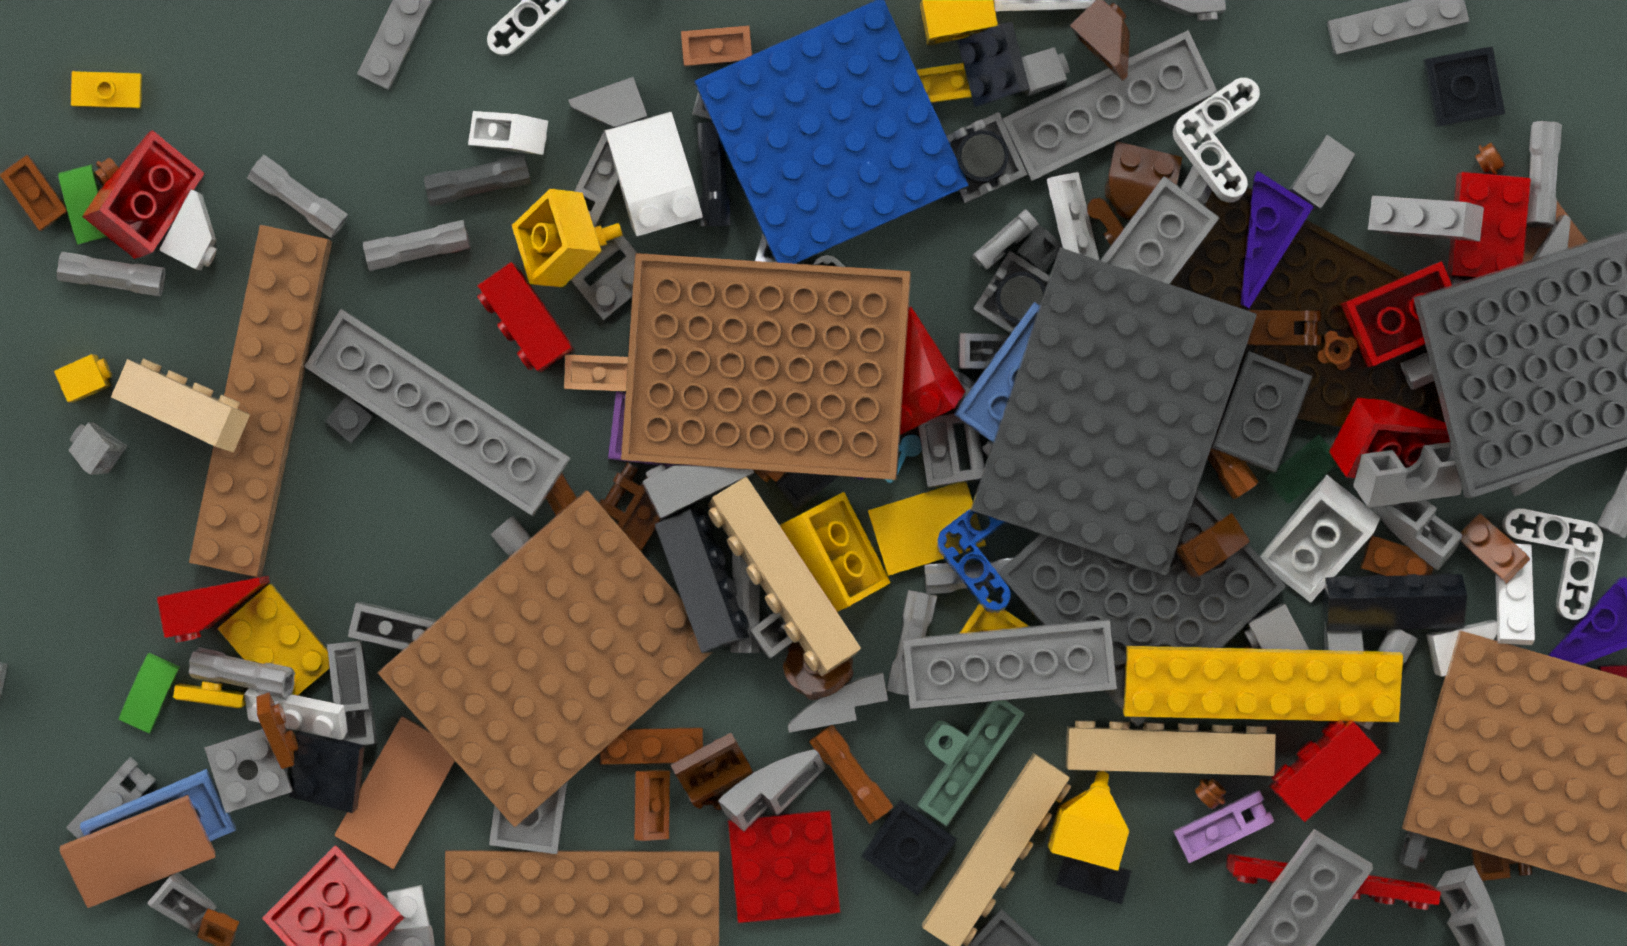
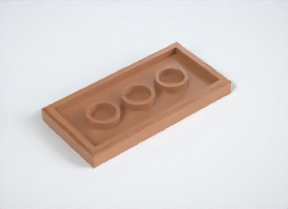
[334,716,455,869]
[59,795,215,908]

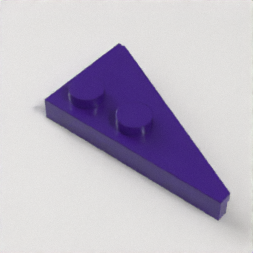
[1240,171,1314,309]
[1548,576,1627,665]

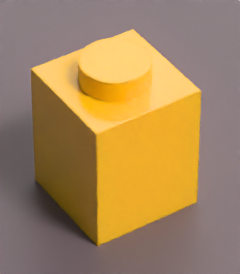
[54,354,112,403]

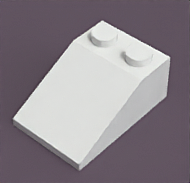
[605,112,703,236]
[1260,475,1380,603]

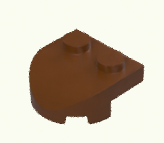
[1105,141,1183,220]
[671,733,753,810]

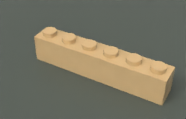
[708,476,861,676]
[1066,720,1276,776]
[922,753,1071,946]

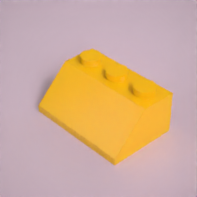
[779,492,891,612]

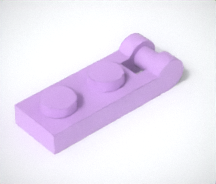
[1173,790,1274,863]

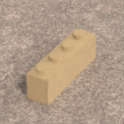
[111,358,250,453]

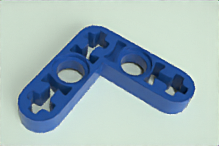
[937,508,1011,613]

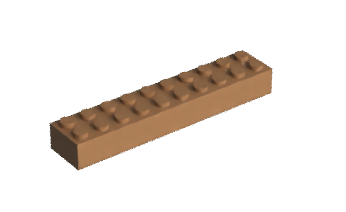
[189,225,332,577]

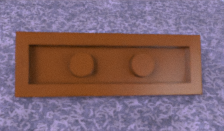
[600,727,703,764]

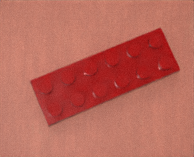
[1226,854,1441,910]

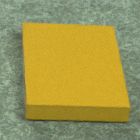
[868,482,986,576]

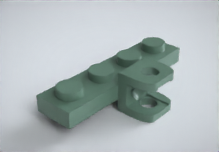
[917,700,1025,826]

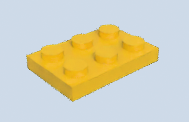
[217,584,330,696]

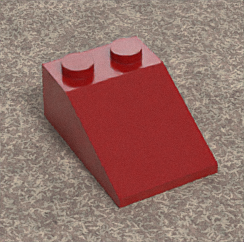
[82,130,205,259]
[900,306,966,435]
[1329,398,1450,478]
[157,576,270,643]

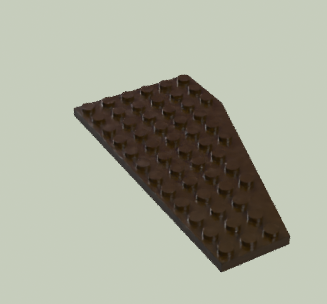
[1170,173,1445,427]

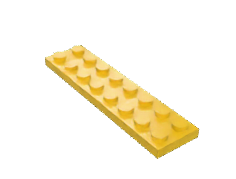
[1123,646,1403,722]

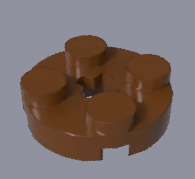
[783,642,854,700]

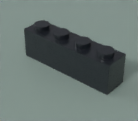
[655,509,750,653]
[1323,573,1468,631]

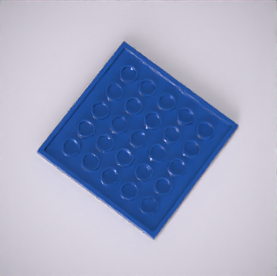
[694,0,968,264]

